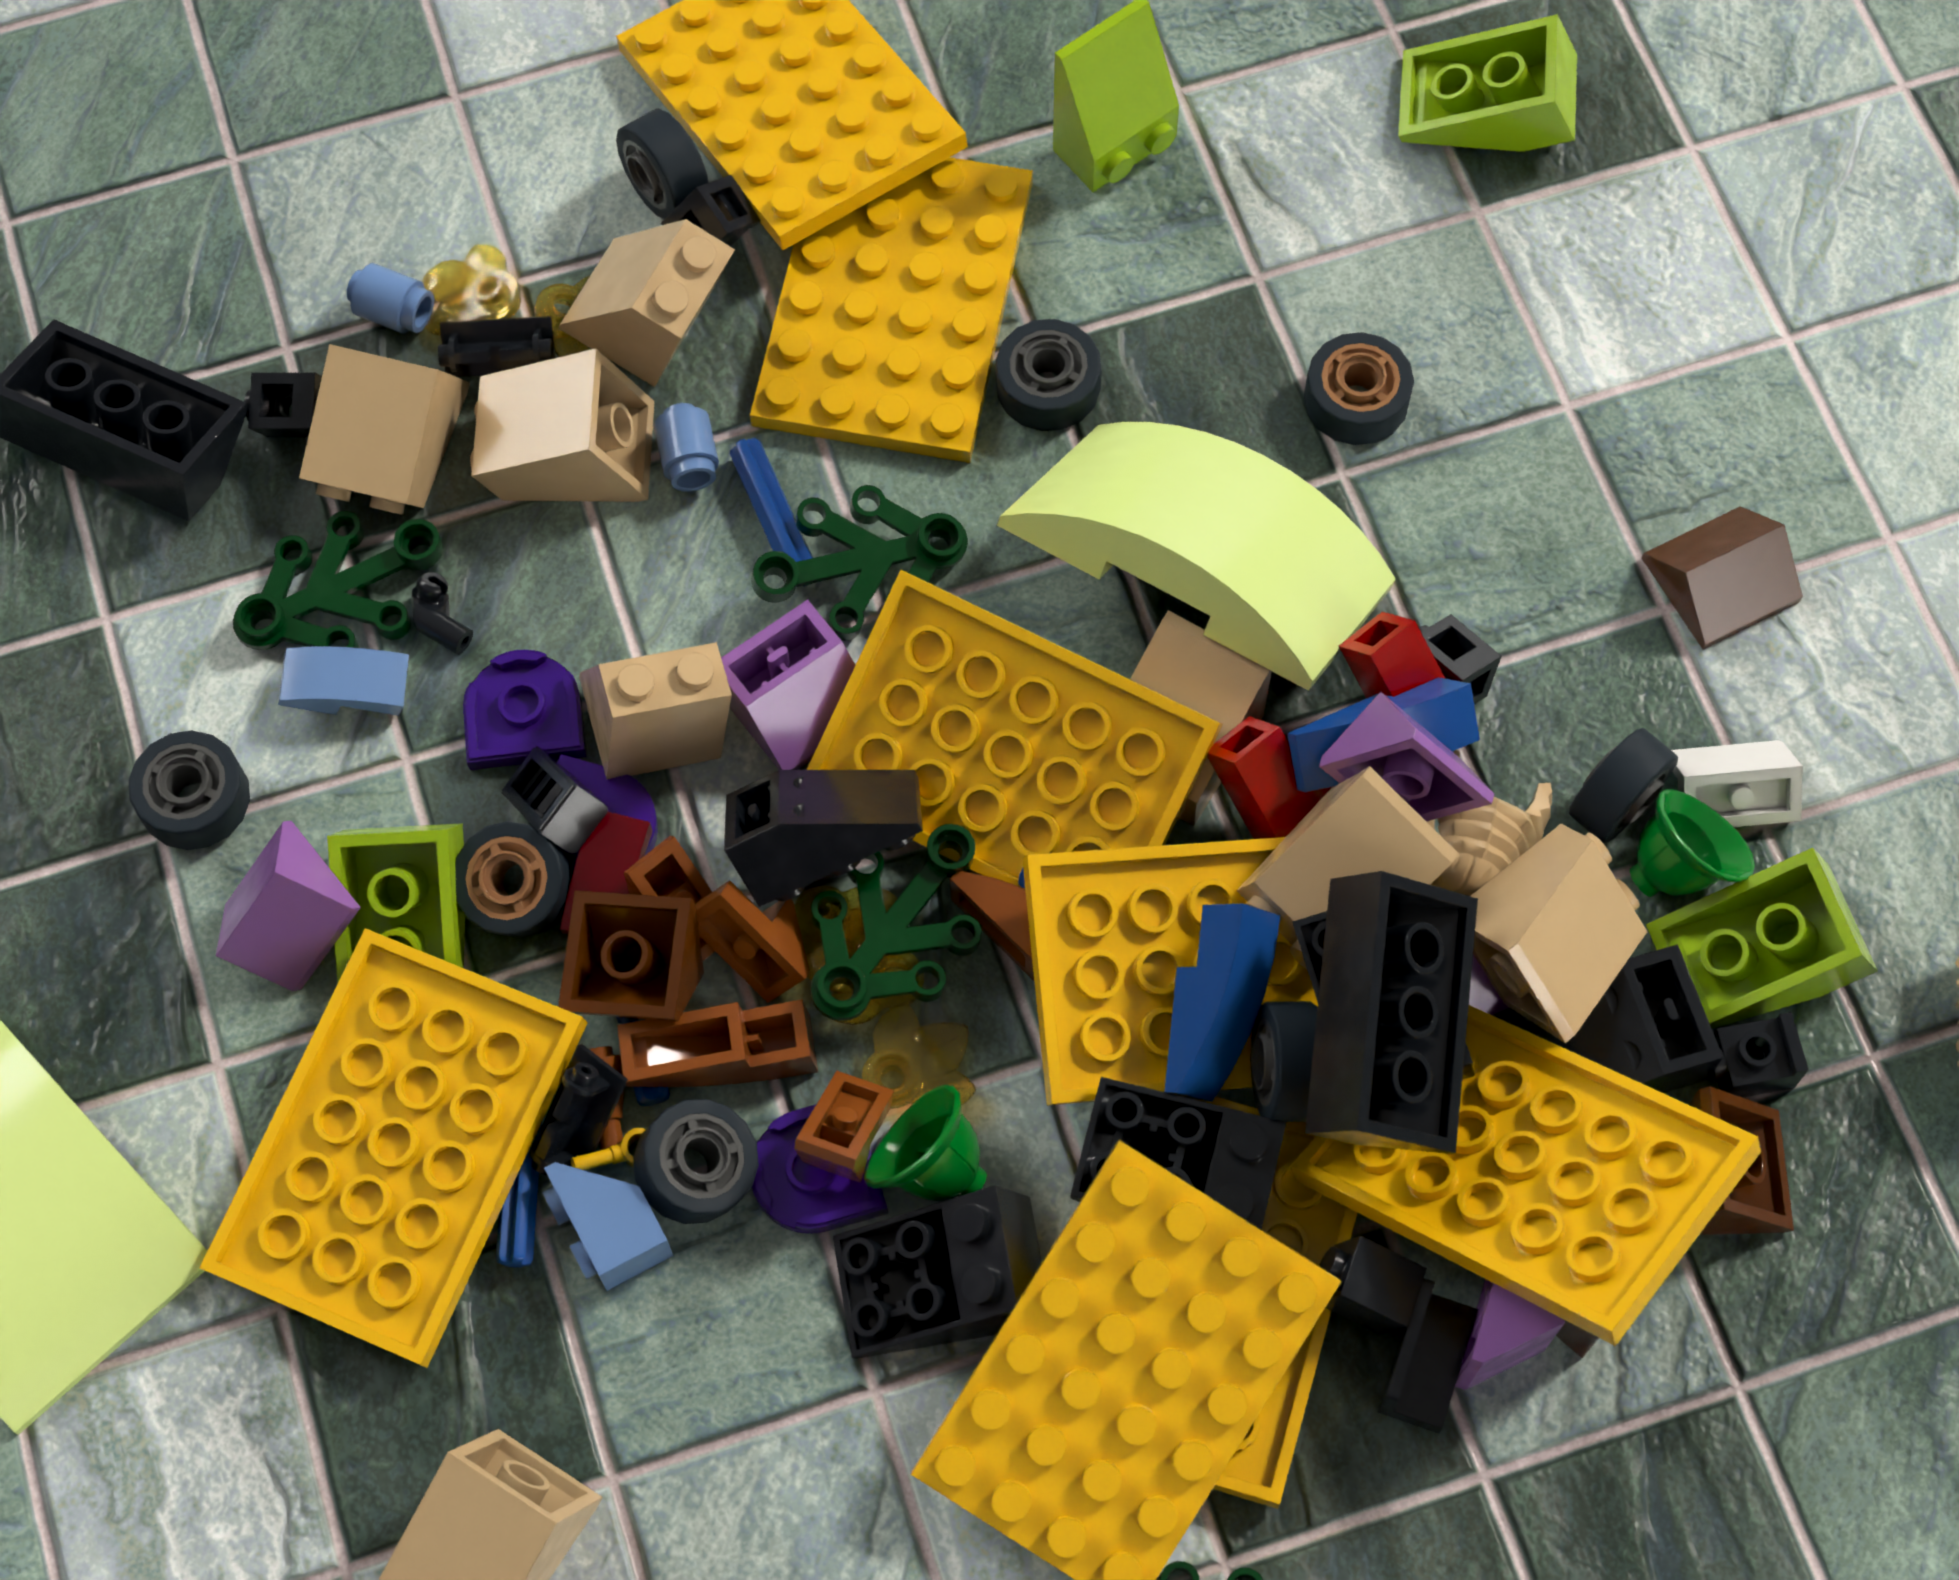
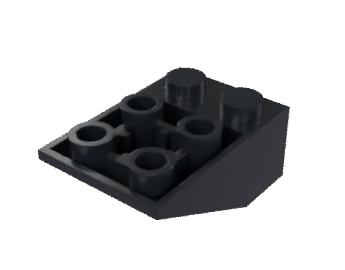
[724,770,923,907]
[1493,944,1723,1093]
[1070,1077,1287,1230]
[833,1185,1042,1359]

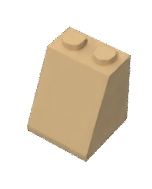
[558,219,735,387]
[299,344,470,515]
[470,349,654,502]
[1130,610,1272,826]
[579,642,732,779]
[1237,767,1460,969]
[1471,824,1647,1043]
[378,1429,603,1580]

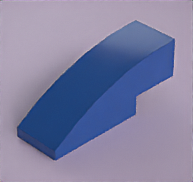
[1287,677,1480,792]
[1164,904,1280,1102]

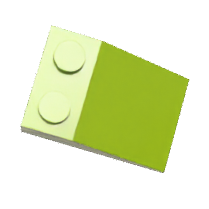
[1053,0,1179,193]
[1398,14,1577,152]
[327,823,465,984]
[1645,847,1878,1029]

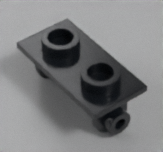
[438,316,556,377]
[529,1044,628,1175]

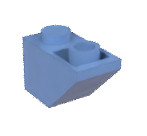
[542,1162,674,1291]

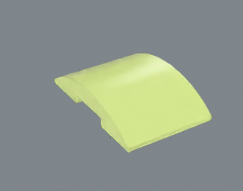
[997,422,1396,691]
[0,1020,208,1435]

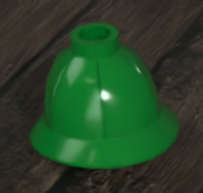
[1629,789,1755,897]
[864,1084,987,1201]

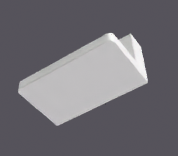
[1671,740,1803,827]

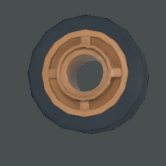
[1304,332,1414,445]
[455,821,573,938]

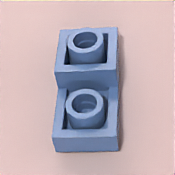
[278,646,409,716]

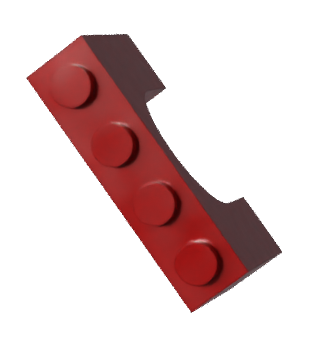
[1207,611,1445,839]

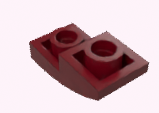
[560,812,653,935]

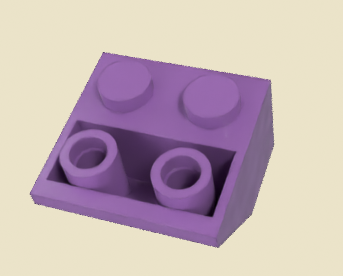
[721,599,855,770]

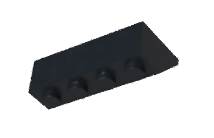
[0,319,248,521]
[1305,871,1478,1154]

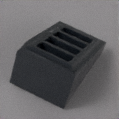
[501,746,608,854]

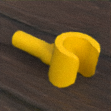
[571,1128,646,1170]

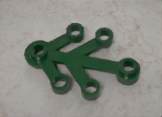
[751,485,968,641]
[233,511,443,650]
[811,824,982,1021]

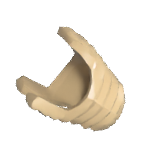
[1427,750,1552,896]

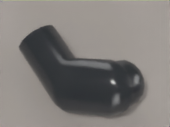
[411,572,473,655]

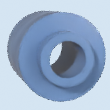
[346,263,434,333]
[654,403,719,491]

